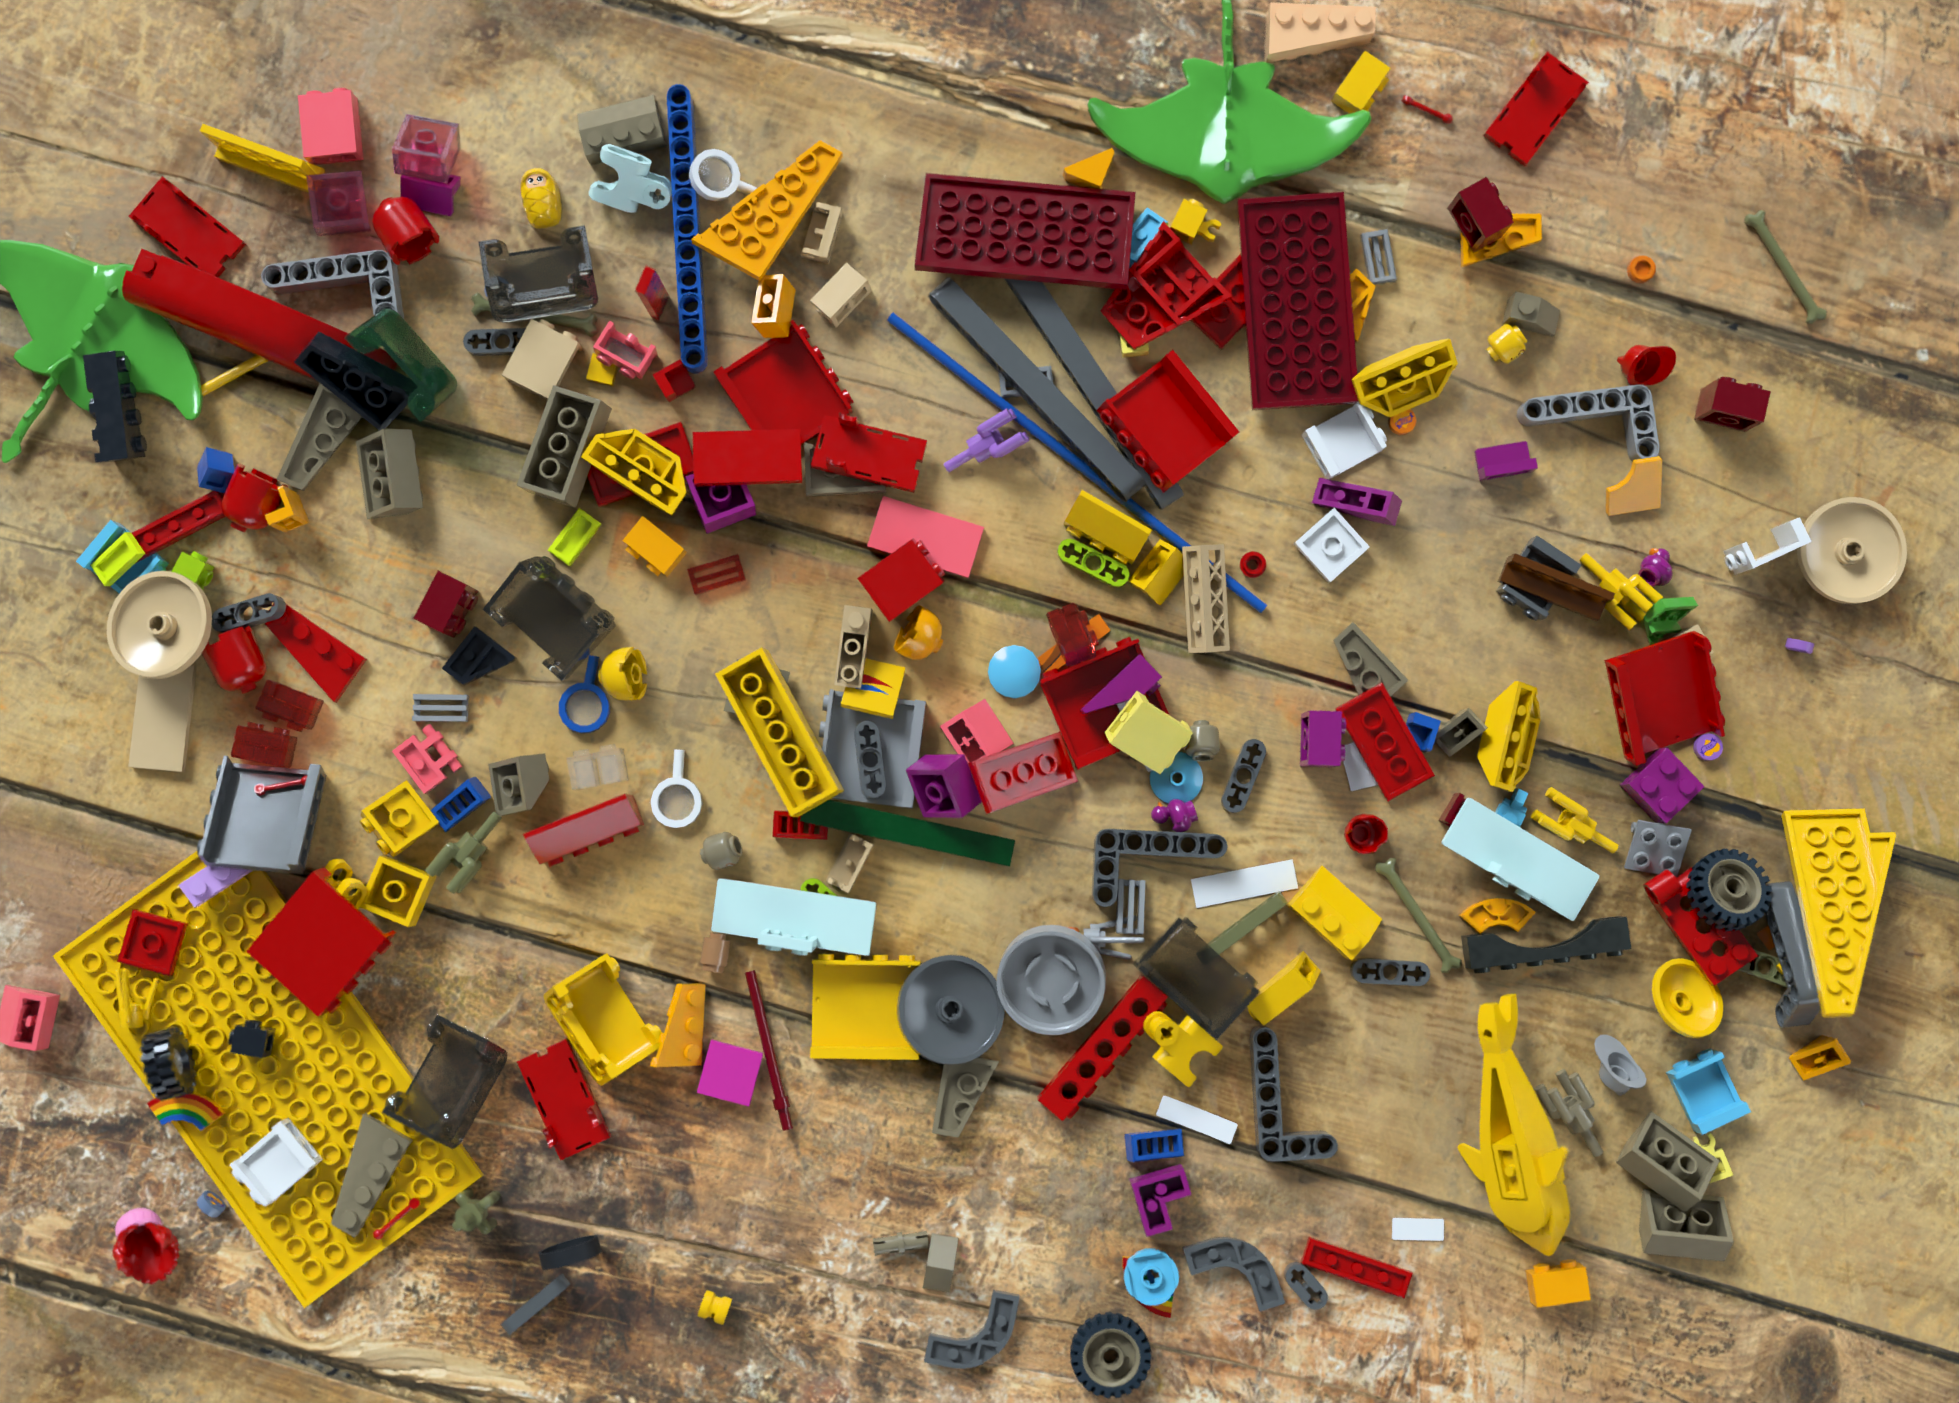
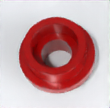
[1239,551,1266,578]

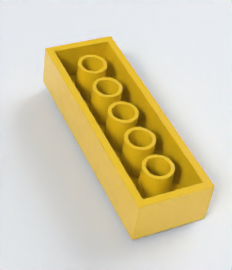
[715,647,844,817]

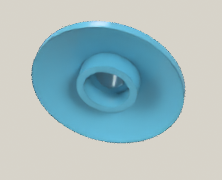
[1150,752,1203,804]

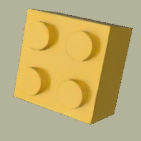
[360,856,437,927]

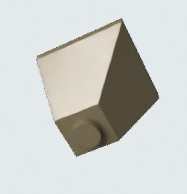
[488,753,549,816]

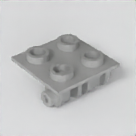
[1624,820,1692,877]

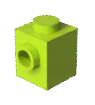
[171,551,214,590]

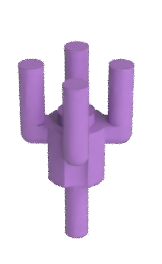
[944,408,1030,472]

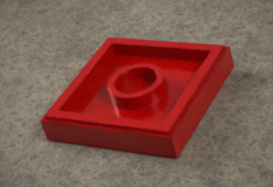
[117,909,188,976]

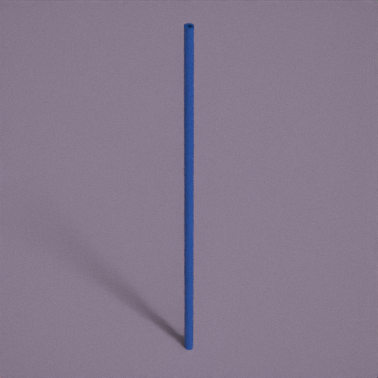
[887,313,1267,613]

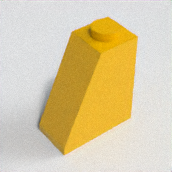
[1246,951,1321,1026]

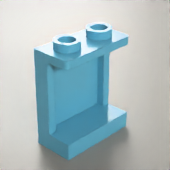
[76,520,169,594]
[1666,1048,1751,1135]

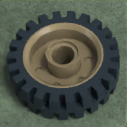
[1686,848,1772,931]
[1070,1312,1151,1398]

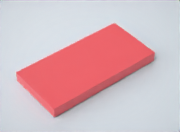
[867,496,984,579]

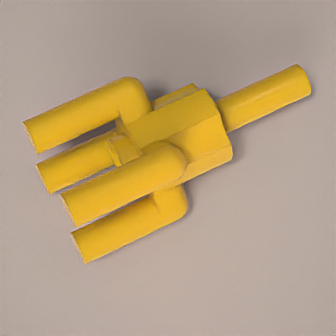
[1579,553,1664,631]
[1530,787,1619,854]

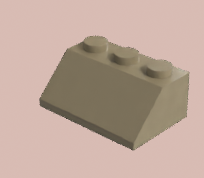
[577,95,667,165]
[356,429,423,519]
[1616,1111,1720,1212]
[1639,1189,1734,1261]

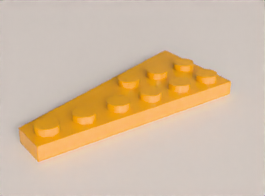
[691,140,843,282]

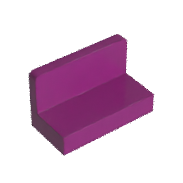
[400,165,461,216]
[1474,441,1538,481]

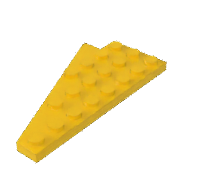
[1781,809,1896,1017]

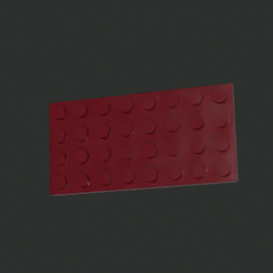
[914,173,1136,290]
[1237,192,1359,411]

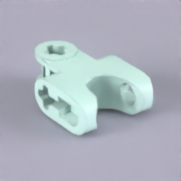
[588,144,672,213]

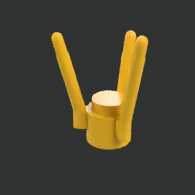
[115,968,159,1028]

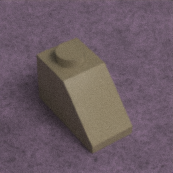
[1502,292,1560,337]

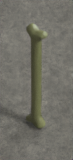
[1745,210,1827,324]
[471,293,597,337]
[1375,858,1462,973]

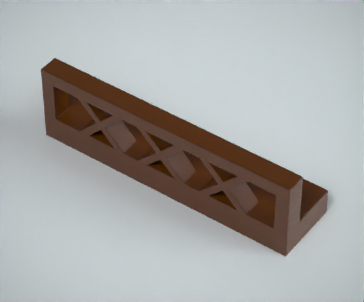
[1498,553,1615,621]

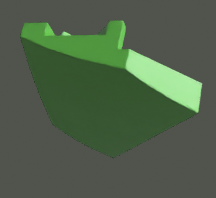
[1644,597,1698,645]

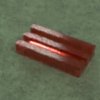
[687,554,746,595]

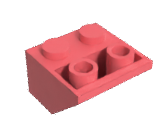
[940,699,1014,771]
[0,985,60,1051]

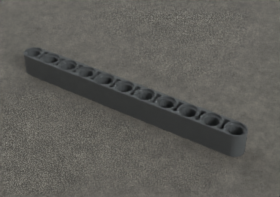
[928,277,1146,502]
[1005,279,1184,510]

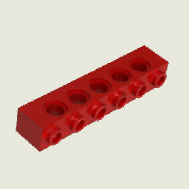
[1037,974,1168,1122]

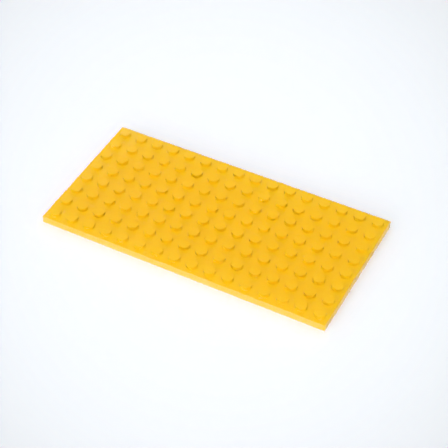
[53,851,484,1308]

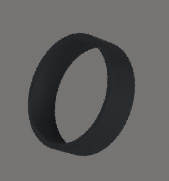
[538,1235,602,1270]

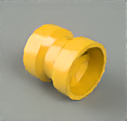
[697,1290,732,1325]

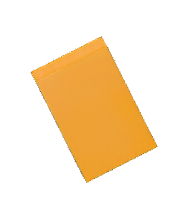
[1063,148,1114,189]
[1789,1035,1851,1081]

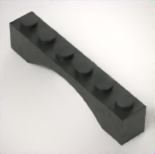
[1461,916,1631,973]

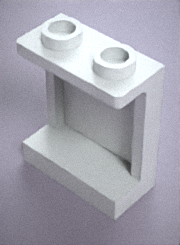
[230,1118,323,1206]

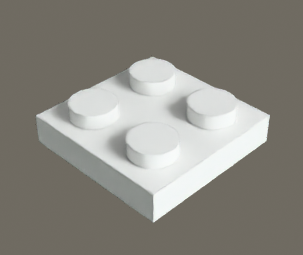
[1294,508,1369,583]

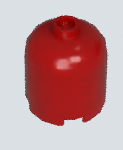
[372,196,439,265]
[221,464,288,532]
[201,626,267,694]

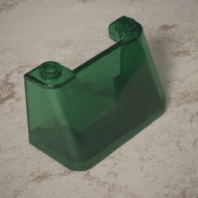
[345,309,457,422]

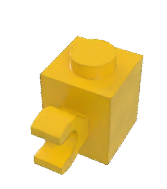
[1170,199,1221,245]

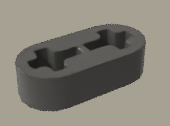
[1284,1262,1328,1310]

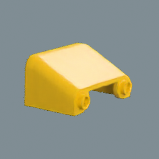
[543,953,662,1086]

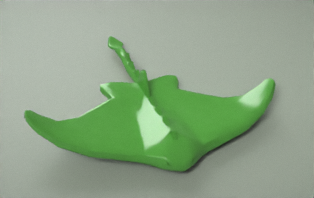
[1087,0,1372,204]
[0,240,203,463]

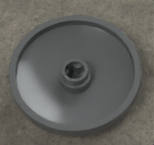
[897,955,1004,1064]

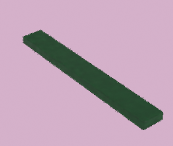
[800,800,1015,867]

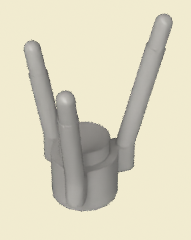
[1084,916,1145,960]

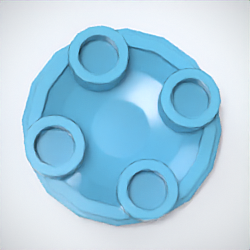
[988,645,1041,699]

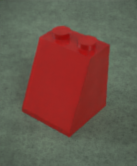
[857,538,945,622]

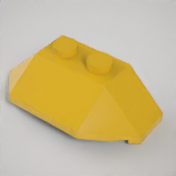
[1352,338,1458,417]
[581,429,687,515]
[1477,681,1541,792]

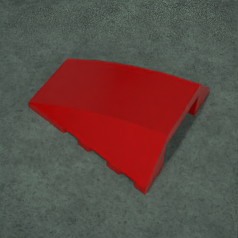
[1100,221,1232,350]

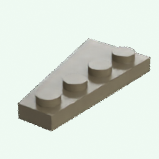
[277,384,362,491]
[331,1113,412,1237]

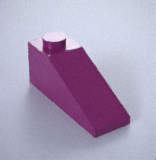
[1312,478,1402,526]
[1080,654,1162,714]

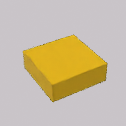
[586,353,618,386]

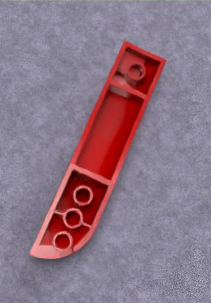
[122,249,402,381]

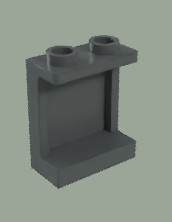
[1496,536,1581,621]

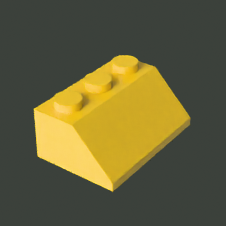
[1063,490,1152,565]
[1287,865,1382,960]

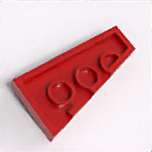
[264,603,367,703]

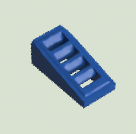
[430,777,491,832]
[1124,1129,1184,1162]

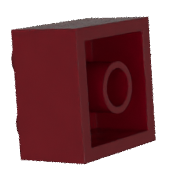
[1447,177,1514,253]
[1694,377,1771,432]
[413,570,478,638]

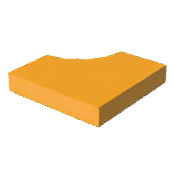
[1606,456,1662,516]

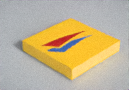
[841,658,906,719]

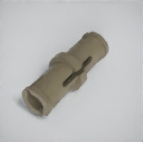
[873,1231,929,1256]

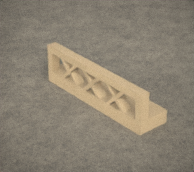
[1182,544,1230,653]

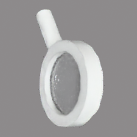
[689,149,757,201]
[651,750,703,828]

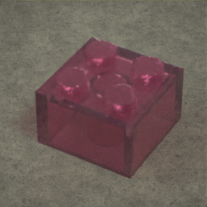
[392,114,461,183]
[306,171,371,236]

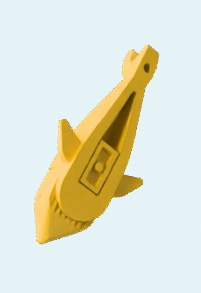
[1457,994,1571,1256]

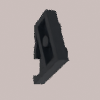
[442,626,517,685]

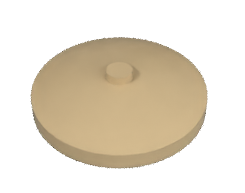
[1797,497,1907,604]
[107,571,212,679]

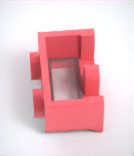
[593,321,658,380]

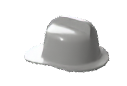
[1594,1035,1646,1096]

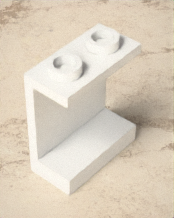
[1301,402,1387,480]
[1723,517,1811,575]

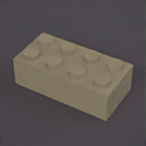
[517,385,612,508]

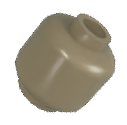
[1185,720,1220,762]
[700,832,743,870]

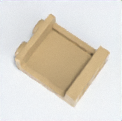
[502,319,582,401]

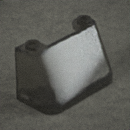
[479,225,598,323]
[1133,917,1260,1040]
[381,1014,508,1149]

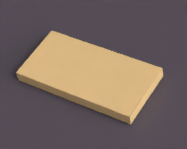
[128,665,197,772]

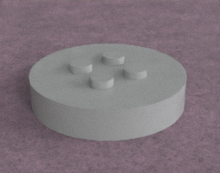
[997,925,1106,1035]

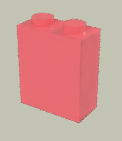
[298,88,363,165]

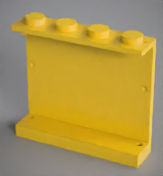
[810,954,921,1060]

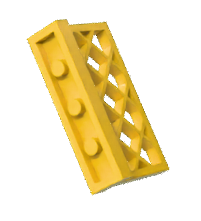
[200,124,325,195]

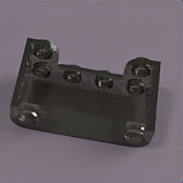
[483,556,616,681]

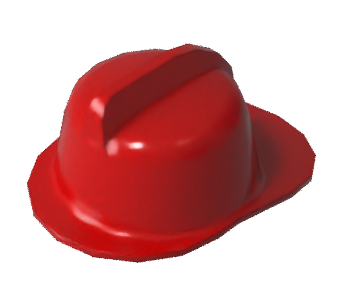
[1617,345,1677,386]

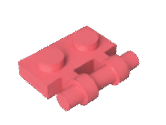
[392,724,462,794]

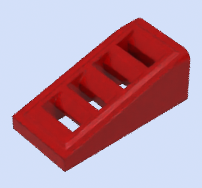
[773,810,828,840]

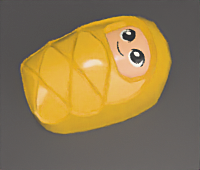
[521,168,562,229]

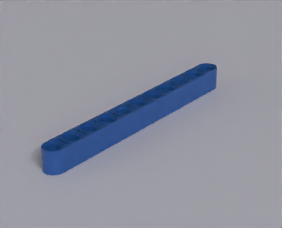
[667,84,708,374]

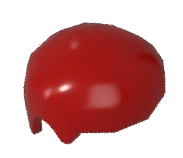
[1344,814,1388,854]

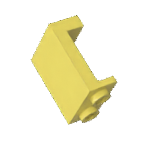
[1105,691,1193,774]

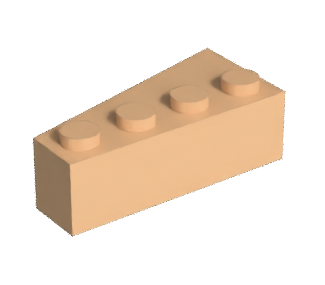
[1265,3,1376,64]

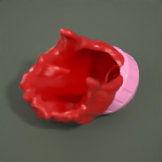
[112,1208,180,1285]

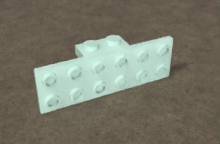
[1441,798,1599,921]
[711,878,877,956]

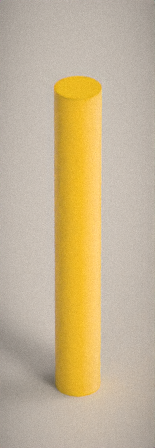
[201,355,268,397]

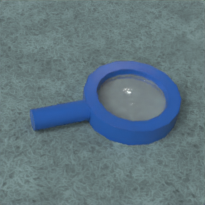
[559,655,610,733]

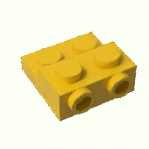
[360,780,439,858]

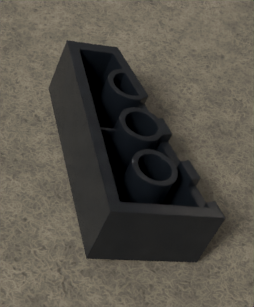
[294,331,421,431]
[83,350,147,463]

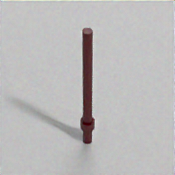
[745,970,793,1131]

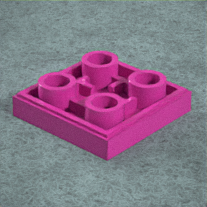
[697,1039,764,1106]

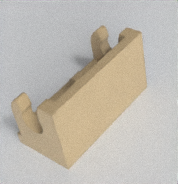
[800,202,843,265]
[810,262,872,328]
[826,833,874,893]

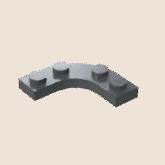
[1182,1237,1286,1311]
[924,1289,1020,1369]

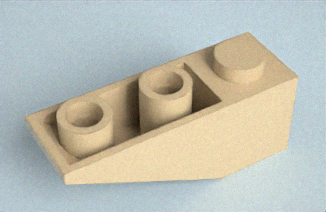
[834,605,873,689]

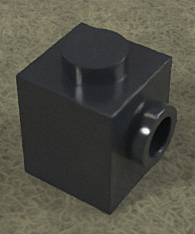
[228,1020,276,1058]

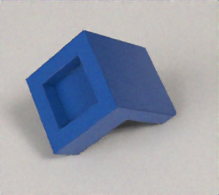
[197,447,234,493]
[1406,712,1441,753]

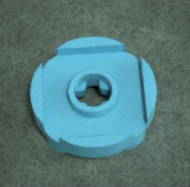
[1124,1248,1179,1305]

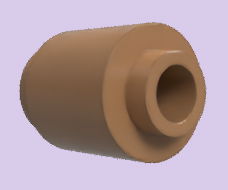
[700,932,731,973]

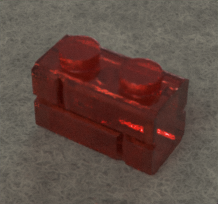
[1046,602,1099,667]
[255,679,324,732]
[231,722,298,768]

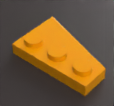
[1461,213,1542,268]
[650,983,706,1067]

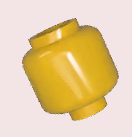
[1486,324,1528,364]

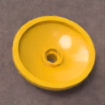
[1652,958,1723,1038]

